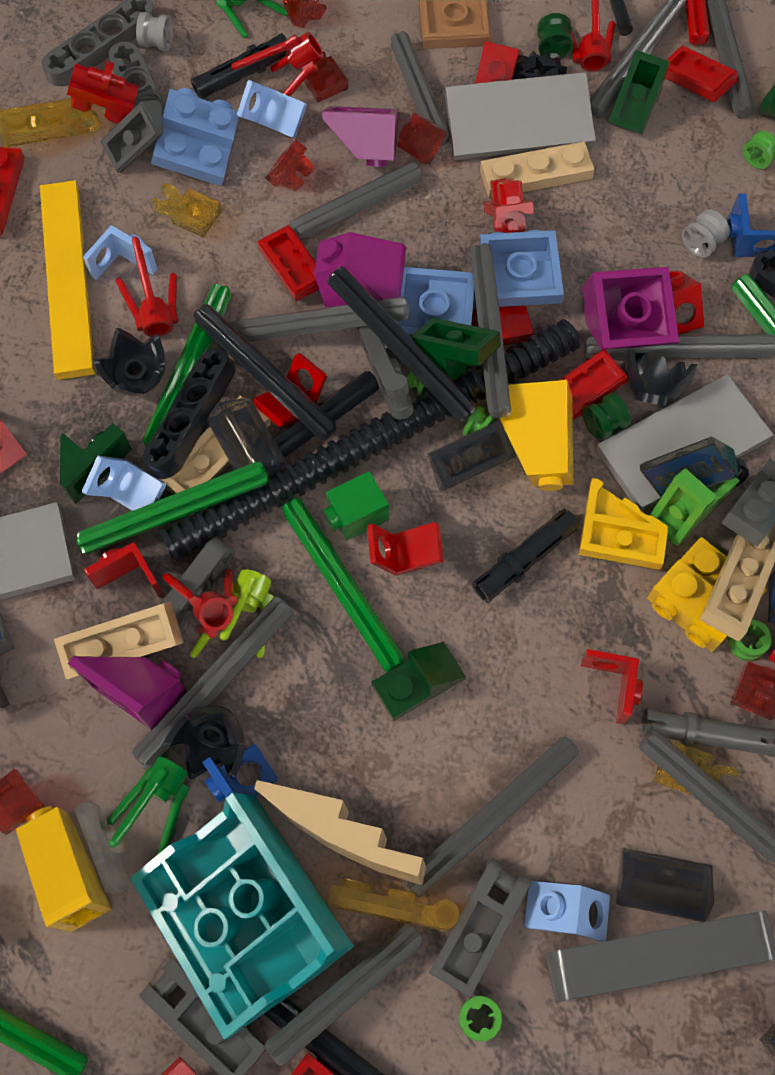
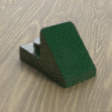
[608,50,670,135]
[411,317,501,381]
[60,423,132,504]
[371,642,466,721]

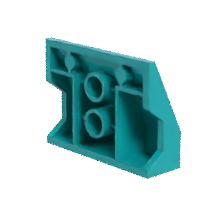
[130,793,354,1040]

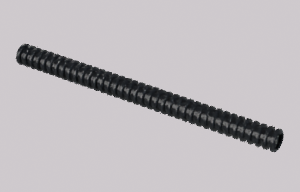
[160,319,580,562]

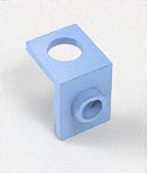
[237,80,307,138]
[83,225,158,280]
[82,456,166,511]
[524,881,610,942]

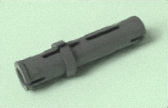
[642,708,775,757]

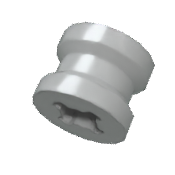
[136,12,173,52]
[681,209,730,258]

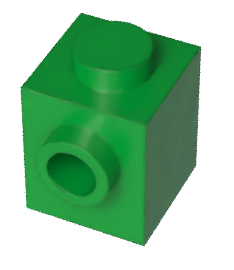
[323,471,389,541]

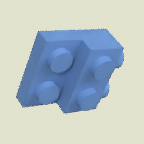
[151,88,239,186]
[479,230,564,307]
[397,267,474,336]

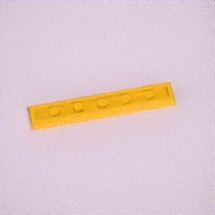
[40,180,96,380]

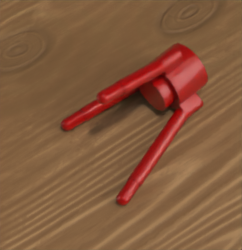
[571,0,615,72]
[231,31,323,97]
[116,236,178,337]
[163,569,238,638]

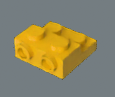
[646,537,767,653]

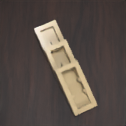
[254,780,426,885]

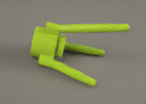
[190,569,274,658]

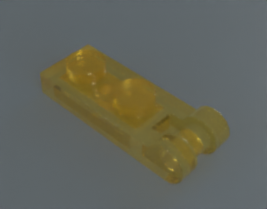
[0,98,101,148]
[328,879,459,931]

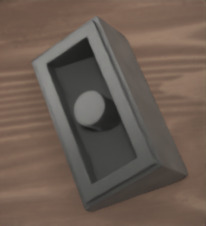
[101,100,163,173]

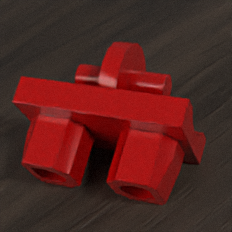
[67,60,139,124]
[483,177,534,233]

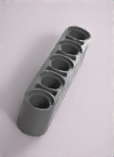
[545,910,775,1002]

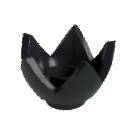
[93,328,165,396]
[626,349,698,407]
[163,706,245,779]

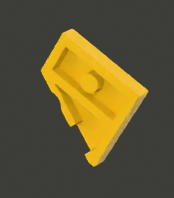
[578,478,668,570]

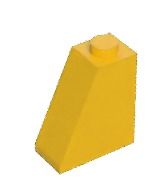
[499,380,574,491]
[16,806,112,932]

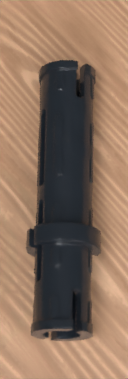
[190,33,288,99]
[472,508,580,603]

